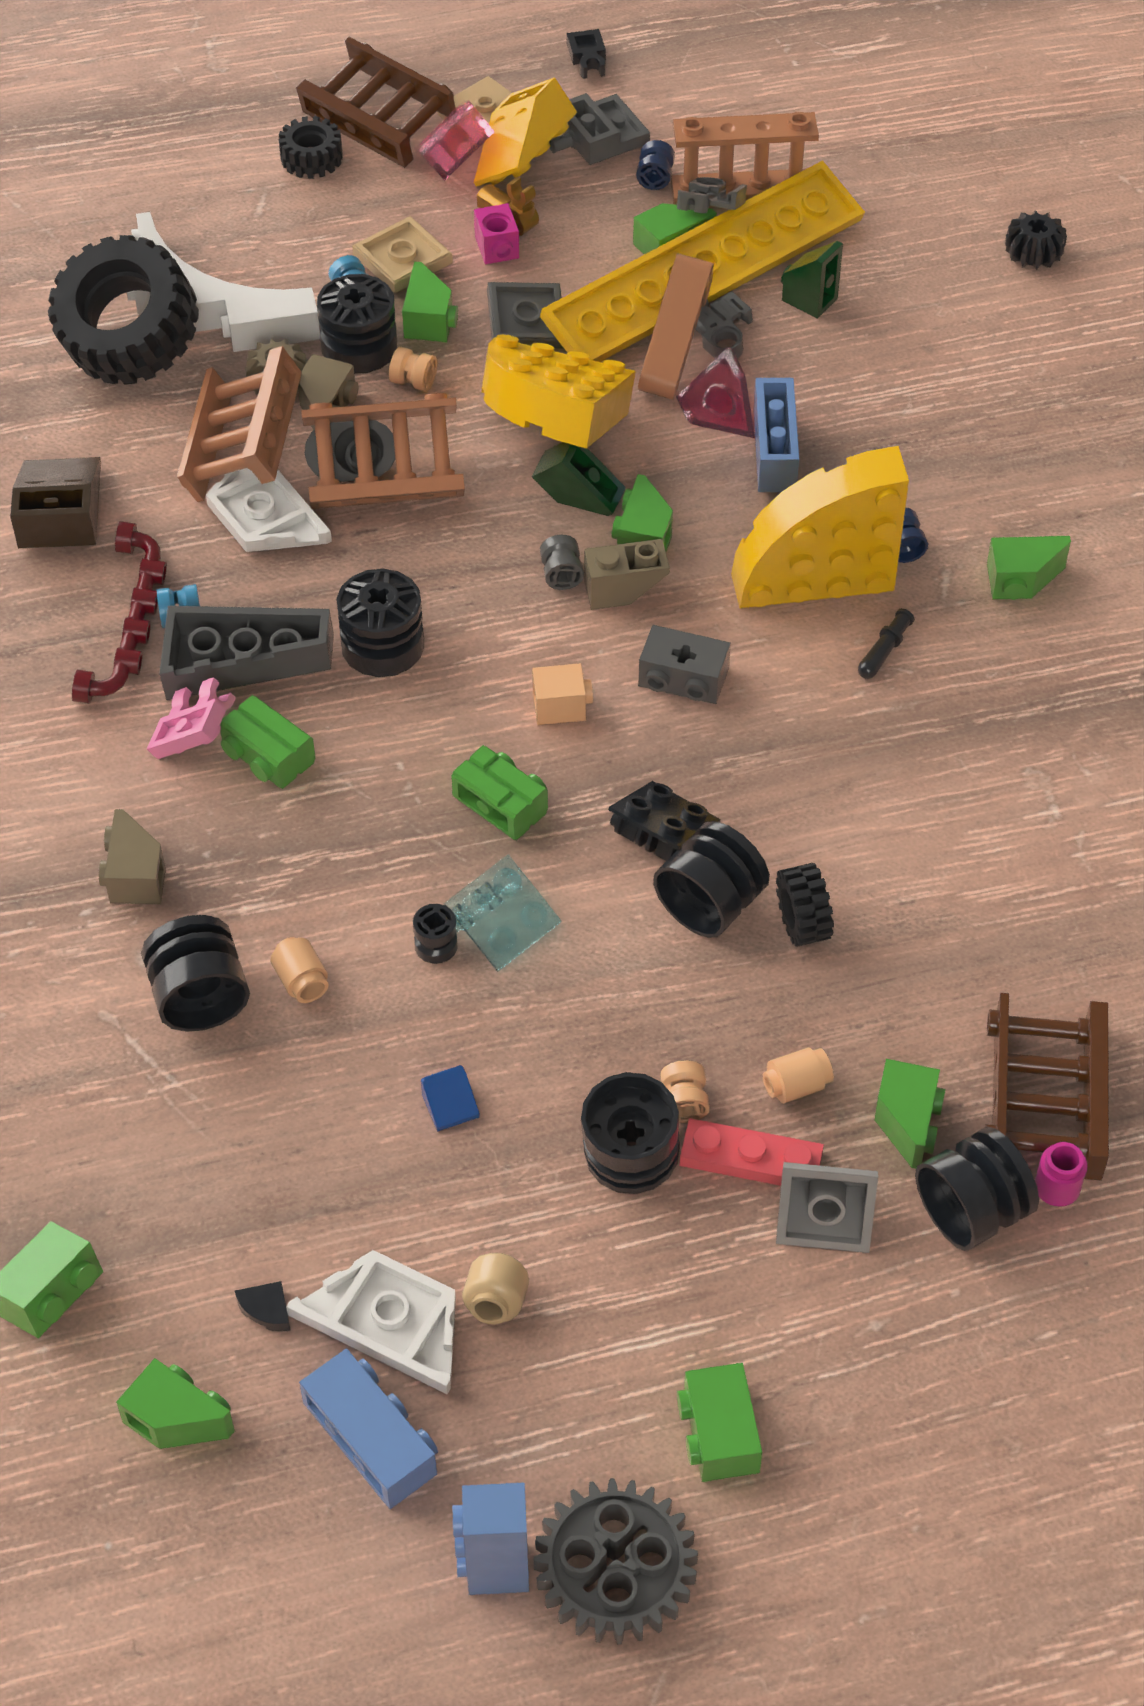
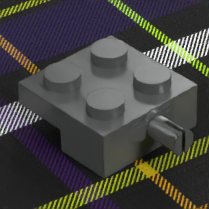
[549,93,650,165]

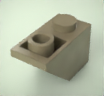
[298,354,359,430]
[584,539,670,610]
[99,809,166,904]

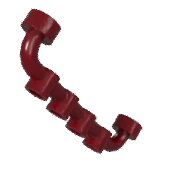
[72,521,167,704]

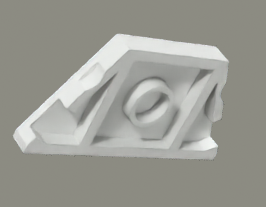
[206,468,332,552]
[286,1250,456,1394]

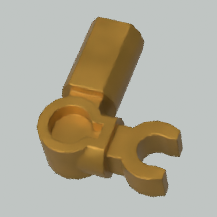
[477,177,539,236]

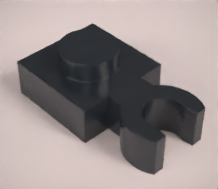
[566,29,606,79]

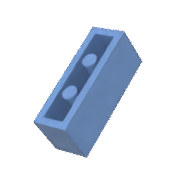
[753,378,799,492]
[299,1348,438,1509]
[452,1483,529,1595]

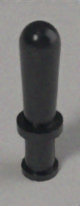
[858,608,915,679]

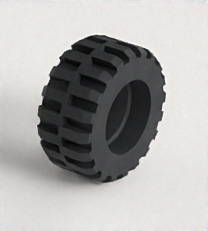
[48,235,199,385]

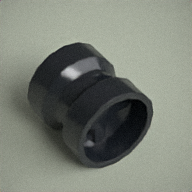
[413,904,458,964]

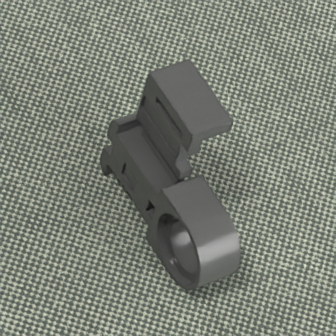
[677,177,747,213]
[696,291,753,362]

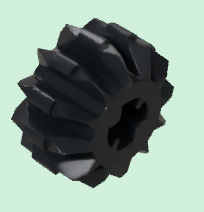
[1005,210,1067,270]

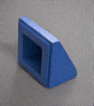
[421,1065,480,1132]

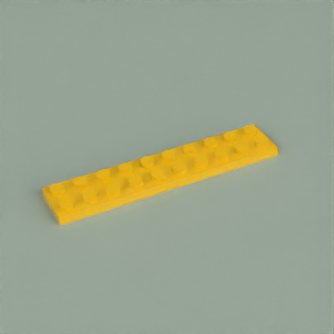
[540,160,865,362]

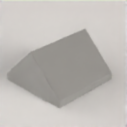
[776,1162,878,1253]

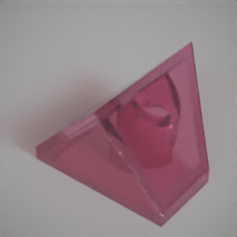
[676,347,755,439]

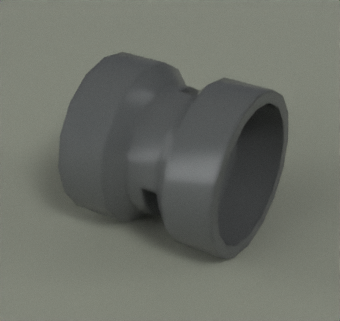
[540,534,584,590]

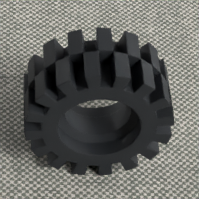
[278,116,343,179]
[776,863,834,947]

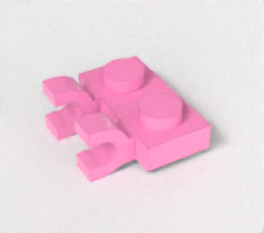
[146,677,236,759]

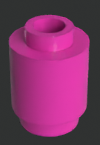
[1035,1142,1087,1207]

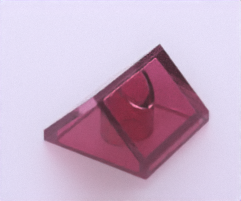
[414,100,494,181]

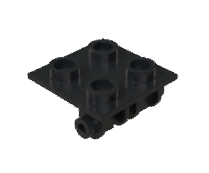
[608,781,721,861]

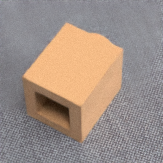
[532,663,593,725]

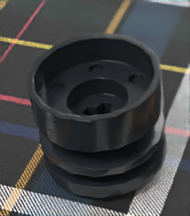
[317,274,397,374]
[336,568,425,677]
[653,821,770,938]
[141,915,250,1032]
[581,1072,680,1194]
[915,1126,1039,1251]

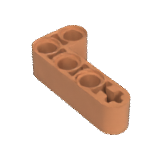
[637,253,714,400]

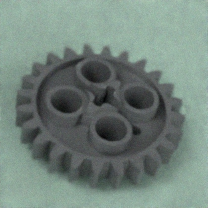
[534,1478,698,1645]

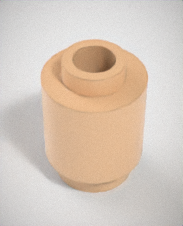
[270,937,329,1003]
[763,1047,834,1104]

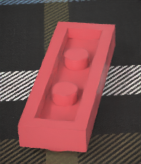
[679,1118,824,1186]

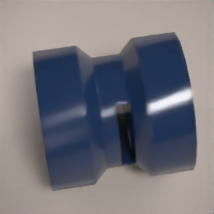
[636,140,675,190]
[898,508,929,563]

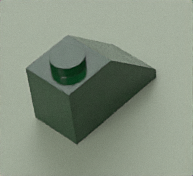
[781,241,843,319]
[532,442,626,516]

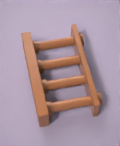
[671,112,819,208]
[177,346,302,502]
[301,393,465,509]

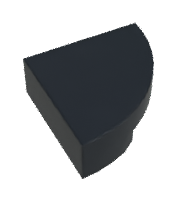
[235,1281,290,1331]

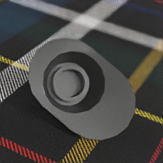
[304,420,395,482]

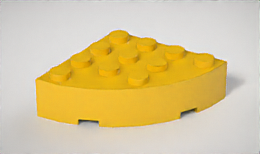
[481,334,636,449]
[731,446,909,608]

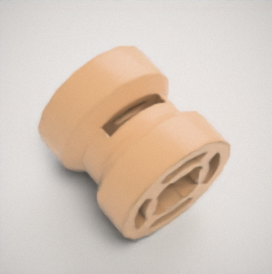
[389,346,437,392]
[660,1060,709,1123]

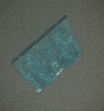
[444,854,562,972]

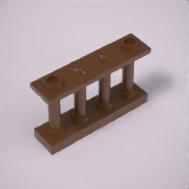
[296,37,457,168]
[985,993,1109,1181]

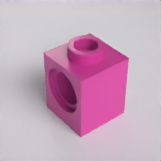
[474,203,519,265]

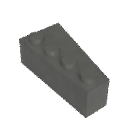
[159,606,334,700]

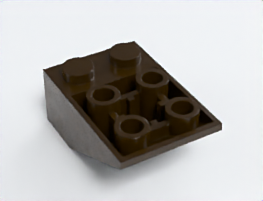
[10,457,101,549]

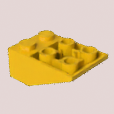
[473,77,577,187]

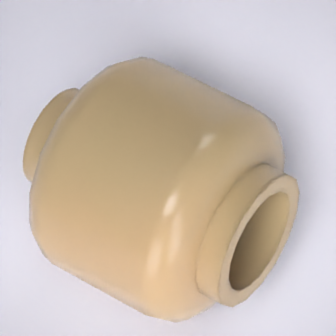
[462,1253,529,1325]

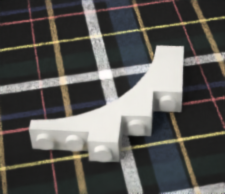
[127,212,320,352]

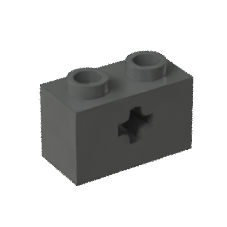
[638,625,731,704]

